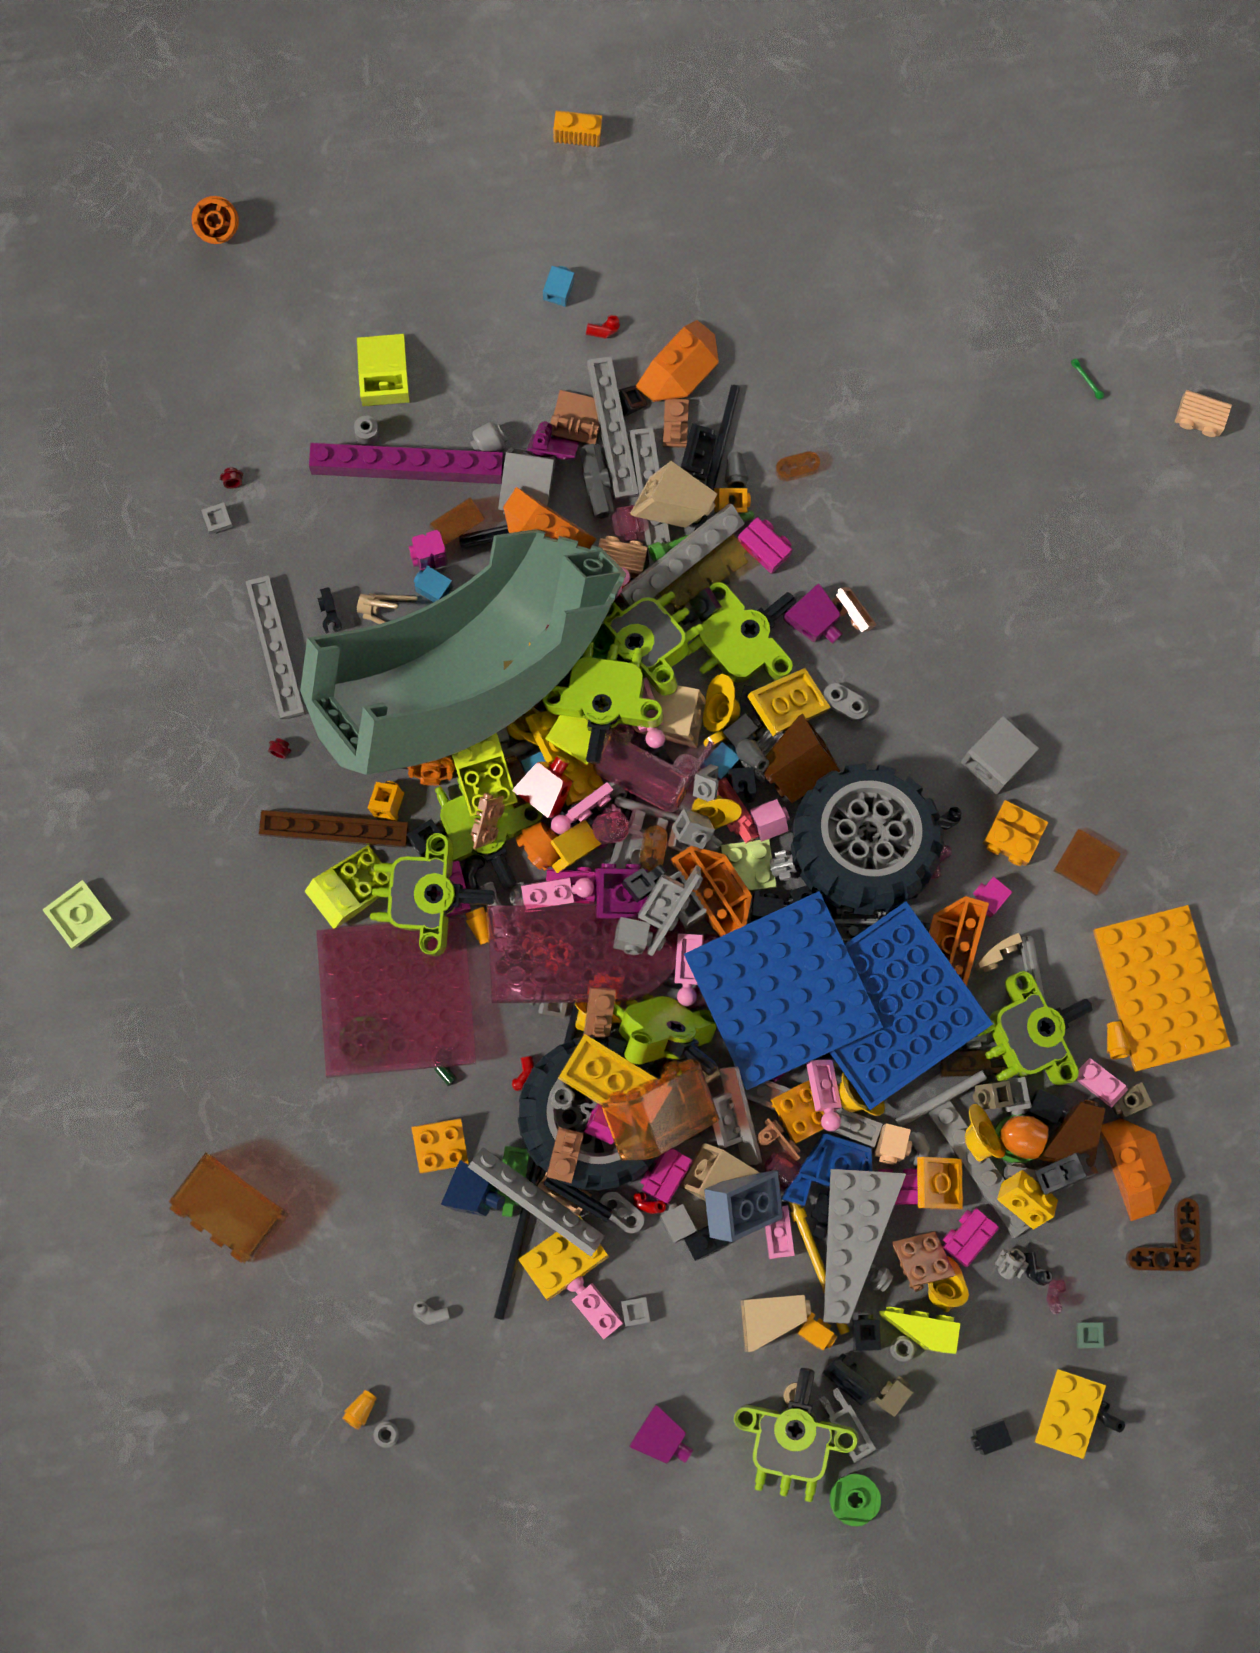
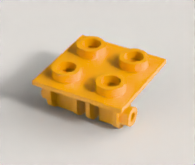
[771,1080,824,1144]
[411,1118,469,1173]

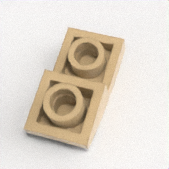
[975,933,1022,973]

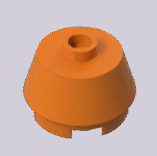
[192,196,239,244]
[407,755,455,786]
[516,822,560,871]

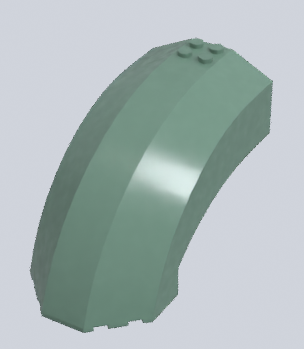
[300,529,626,775]

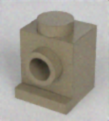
[973,1080,1014,1109]
[1112,1082,1153,1118]
[872,1376,913,1417]

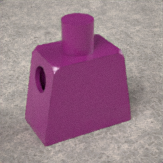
[784,583,843,644]
[629,1405,693,1464]

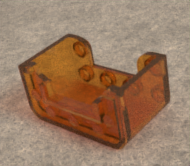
[601,1059,720,1160]
[168,1152,290,1263]

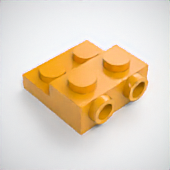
[982,800,1048,866]
[917,1157,963,1210]

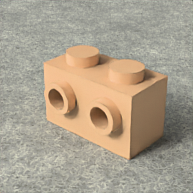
[874,1123,912,1165]

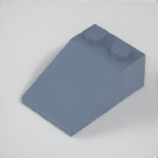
[704,1170,783,1242]

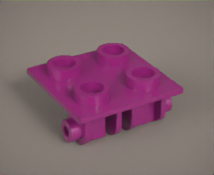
[527,421,580,460]

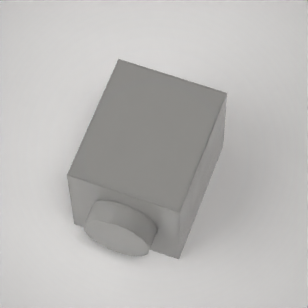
[660,1202,697,1243]

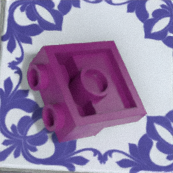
[595,864,648,919]

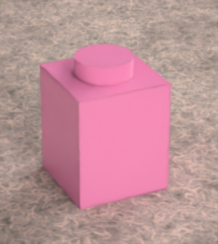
[750,799,790,842]

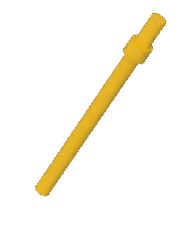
[789,1202,850,1335]

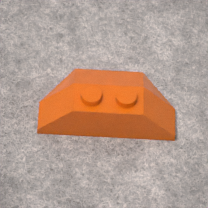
[636,320,719,402]
[503,487,596,549]
[671,846,752,937]
[929,896,989,986]
[1100,1118,1172,1221]

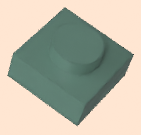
[1076,1322,1104,1348]

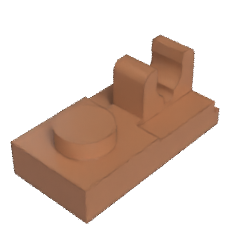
[663,399,689,448]
[831,587,877,632]
[584,987,616,1039]
[546,1127,583,1183]

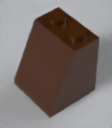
[763,713,841,803]
[1036,1100,1105,1167]

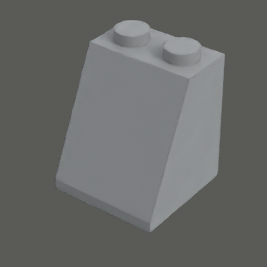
[498,447,557,514]
[961,716,1039,795]

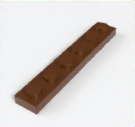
[259,810,408,848]

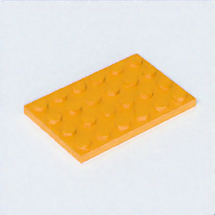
[1093,905,1231,1072]

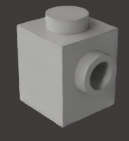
[672,808,715,849]
[613,917,653,955]

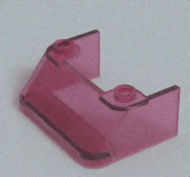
[593,724,714,812]

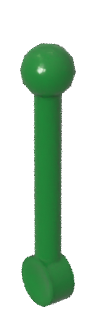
[1071,358,1104,400]

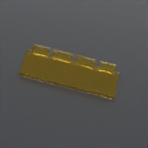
[659,534,748,610]

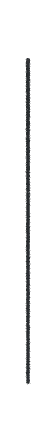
[494,385,740,1320]

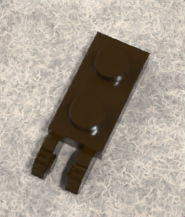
[940,1050,1008,1078]

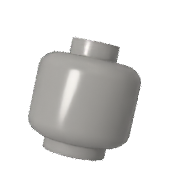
[470,422,508,452]

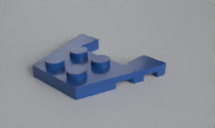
[781,1134,872,1206]

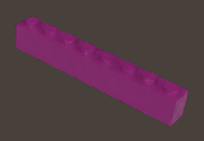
[309,443,503,484]

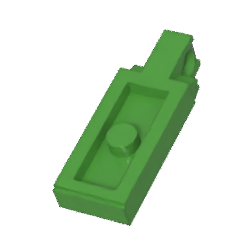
[498,1146,529,1218]

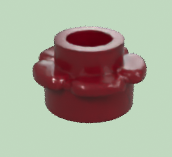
[220,467,243,489]
[268,738,292,759]

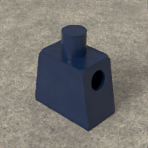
[441,1160,505,1217]

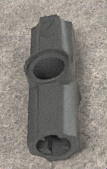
[579,444,615,519]

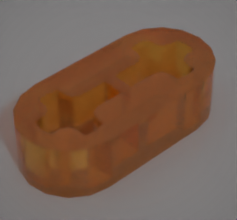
[775,451,820,481]
[640,826,667,872]

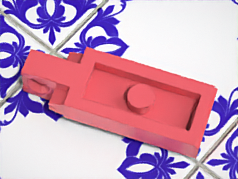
[717,777,759,843]

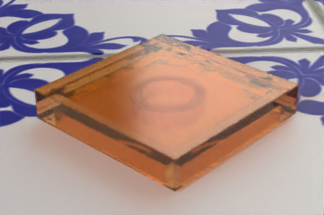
[1053,829,1121,896]

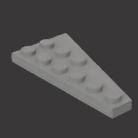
[823,1169,906,1324]

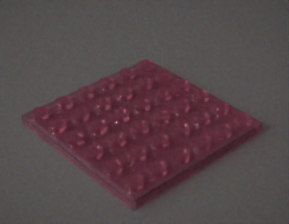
[316,917,476,1078]

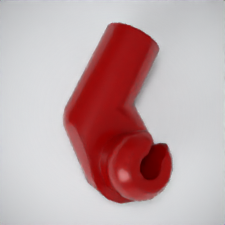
[586,315,620,339]
[512,1056,534,1091]
[633,1193,666,1214]

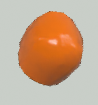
[1000,1116,1048,1159]

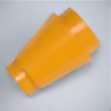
[465,907,494,945]
[1107,1021,1131,1059]
[342,1390,377,1430]

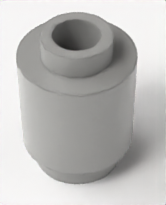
[354,416,379,446]

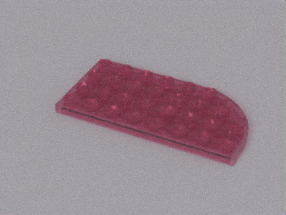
[487,905,685,1003]

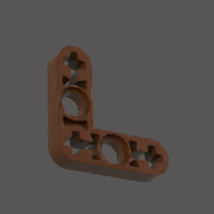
[1126,1198,1200,1271]

